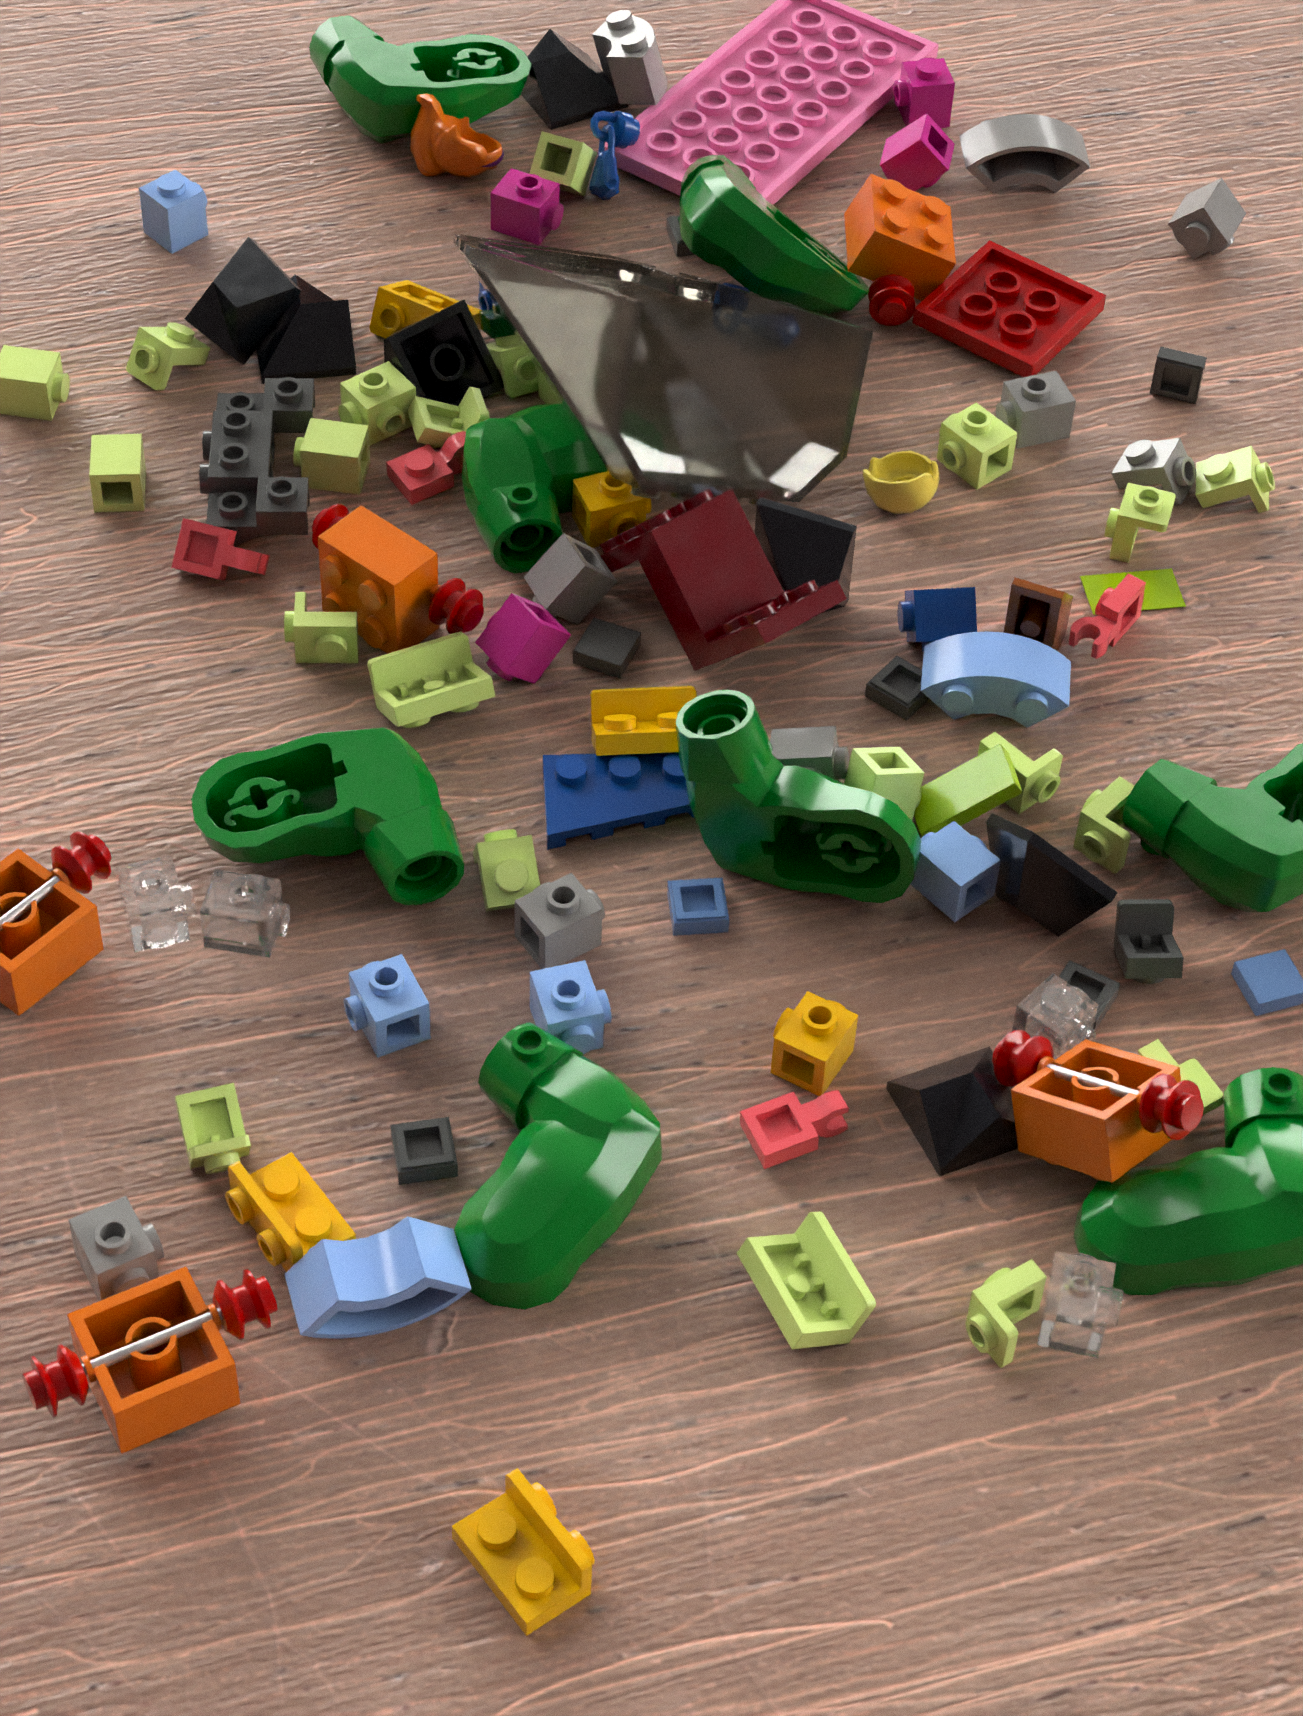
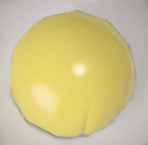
[863,450,940,514]

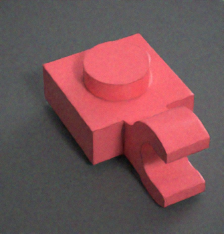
[386,431,466,505]
[171,518,270,581]
[1069,573,1146,659]
[740,1090,849,1169]

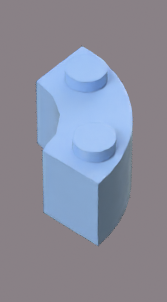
[920,631,1071,728]
[284,1216,472,1339]

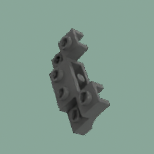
[199,377,315,547]

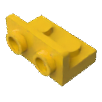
[369,280,482,338]
[590,686,697,756]
[225,1152,356,1272]
[452,1468,595,1636]

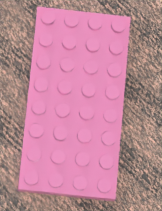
[605,0,938,205]

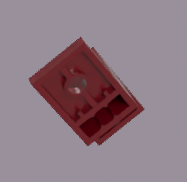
[599,488,847,671]

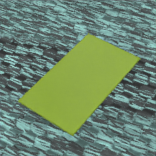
[1080,568,1186,615]

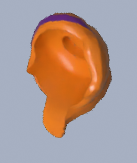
[410,93,504,177]

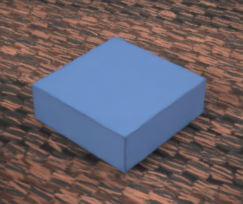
[667,877,729,936]
[1231,949,1303,1016]

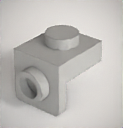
[1112,438,1196,505]

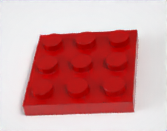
[912,240,1106,377]

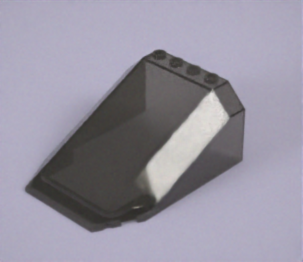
[453,233,873,505]

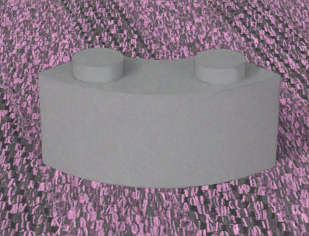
[592,10,668,105]
[959,114,1090,194]

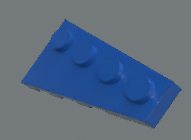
[543,752,695,850]

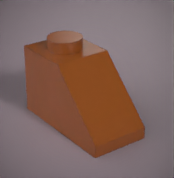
[1004,577,1073,651]

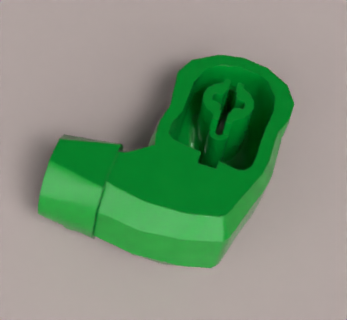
[309,15,531,144]
[678,155,869,314]
[462,404,662,574]
[675,689,921,903]
[191,727,464,905]
[1122,743,1303,912]
[454,1022,662,1310]
[1074,1067,1303,1295]

